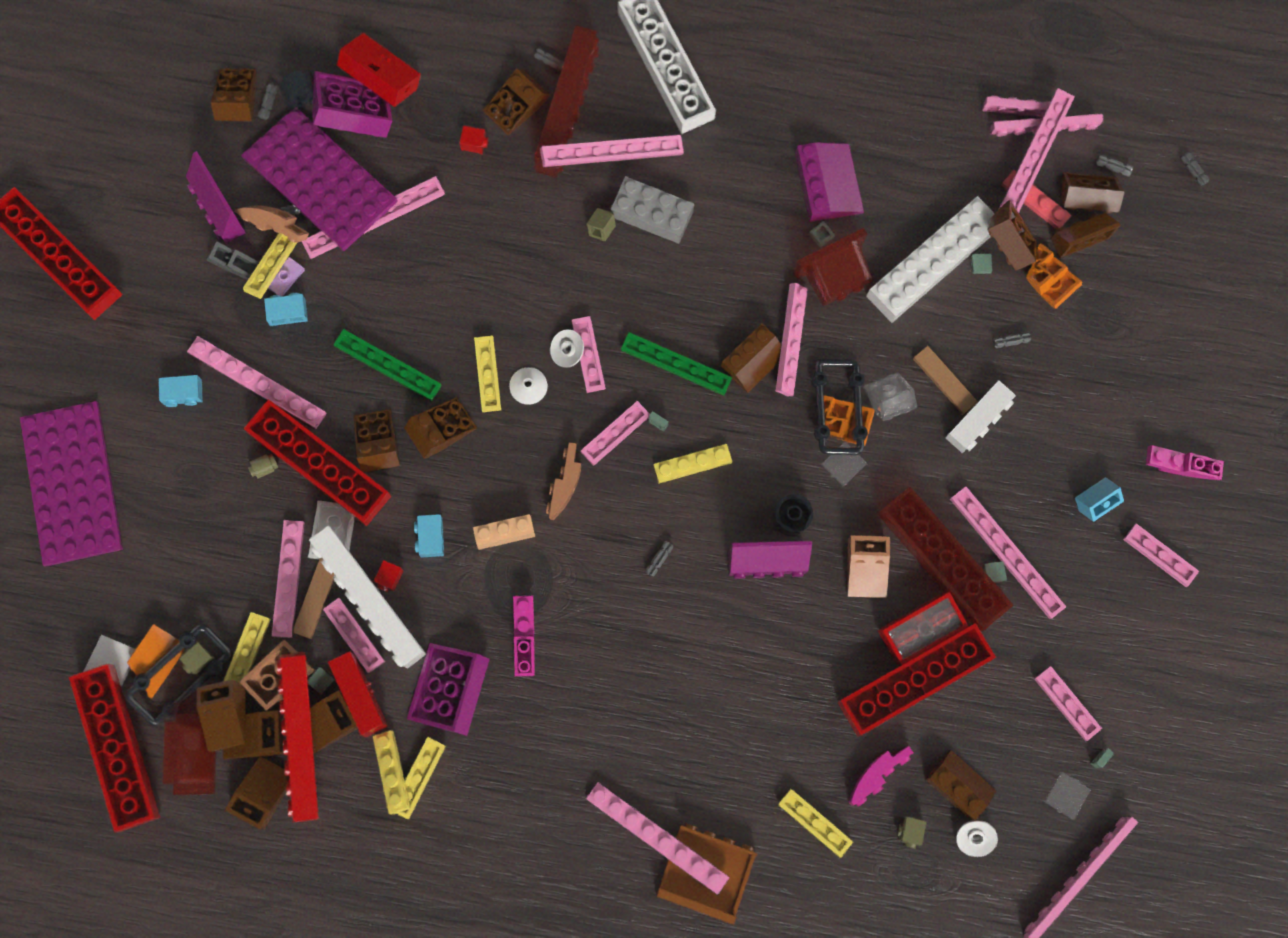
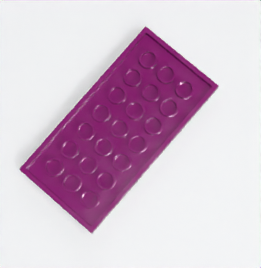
[241,108,398,251]
[20,401,123,567]

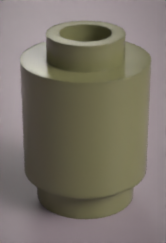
[248,454,278,479]

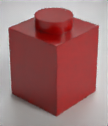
[460,126,489,154]
[373,560,404,593]

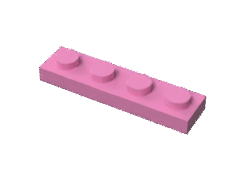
[983,96,1050,117]
[572,316,605,393]
[581,401,650,466]
[1123,524,1199,587]
[323,598,385,673]
[1034,666,1102,741]

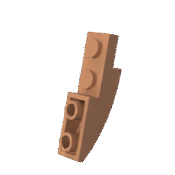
[235,206,309,243]
[546,443,581,520]

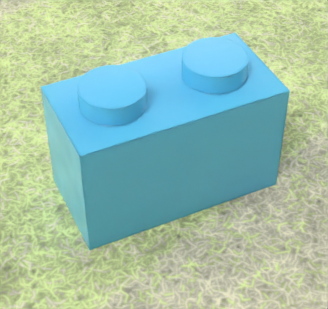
[264,293,308,326]
[159,375,203,407]
[1075,477,1124,522]
[414,514,444,557]

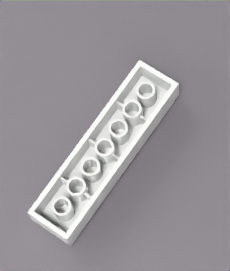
[618,0,716,134]
[866,196,995,323]
[309,526,426,669]

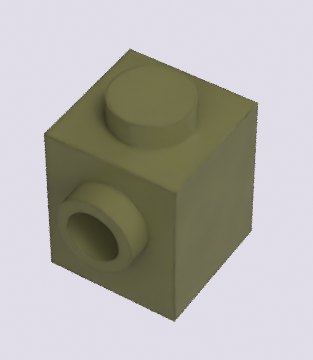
[587,208,616,241]
[180,642,215,675]
[897,817,927,849]

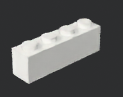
[946,381,1016,453]

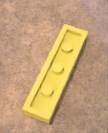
[243,233,297,299]
[474,336,501,412]
[653,444,732,483]
[224,612,271,684]
[373,730,410,815]
[397,737,446,819]
[778,789,853,858]

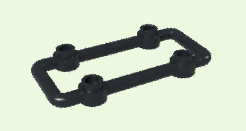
[811,359,868,455]
[125,624,232,725]

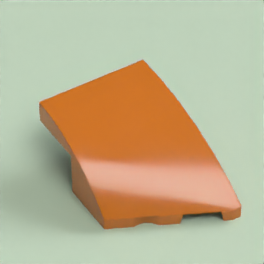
[1026,243,1082,309]
[824,396,875,446]
[127,624,185,698]

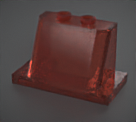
[794,228,873,306]
[163,713,217,795]

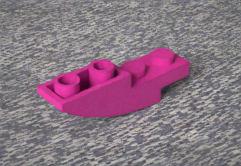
[1146,445,1224,480]
[513,595,535,676]
[849,746,913,806]

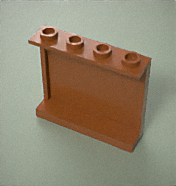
[656,823,757,925]

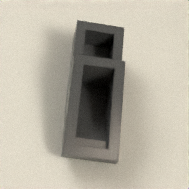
[206,241,260,279]

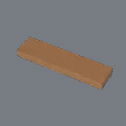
[913,346,978,415]
[292,559,336,639]

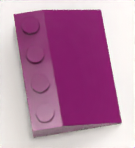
[312,71,392,138]
[795,143,864,222]
[186,151,245,244]
[728,541,812,579]
[407,643,490,736]

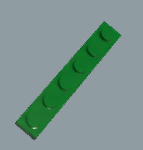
[334,329,442,401]
[621,332,732,396]

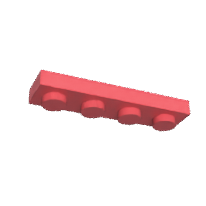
[1001,170,1071,229]

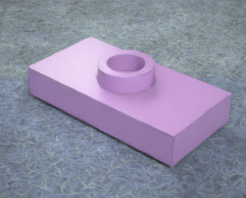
[268,257,305,297]

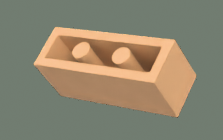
[473,514,535,550]

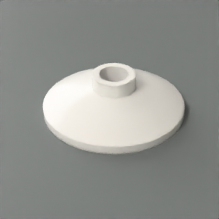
[550,330,584,367]
[509,367,547,405]
[957,820,998,857]

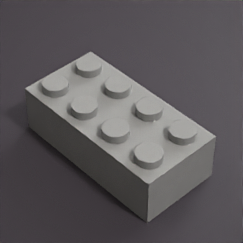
[611,176,694,244]

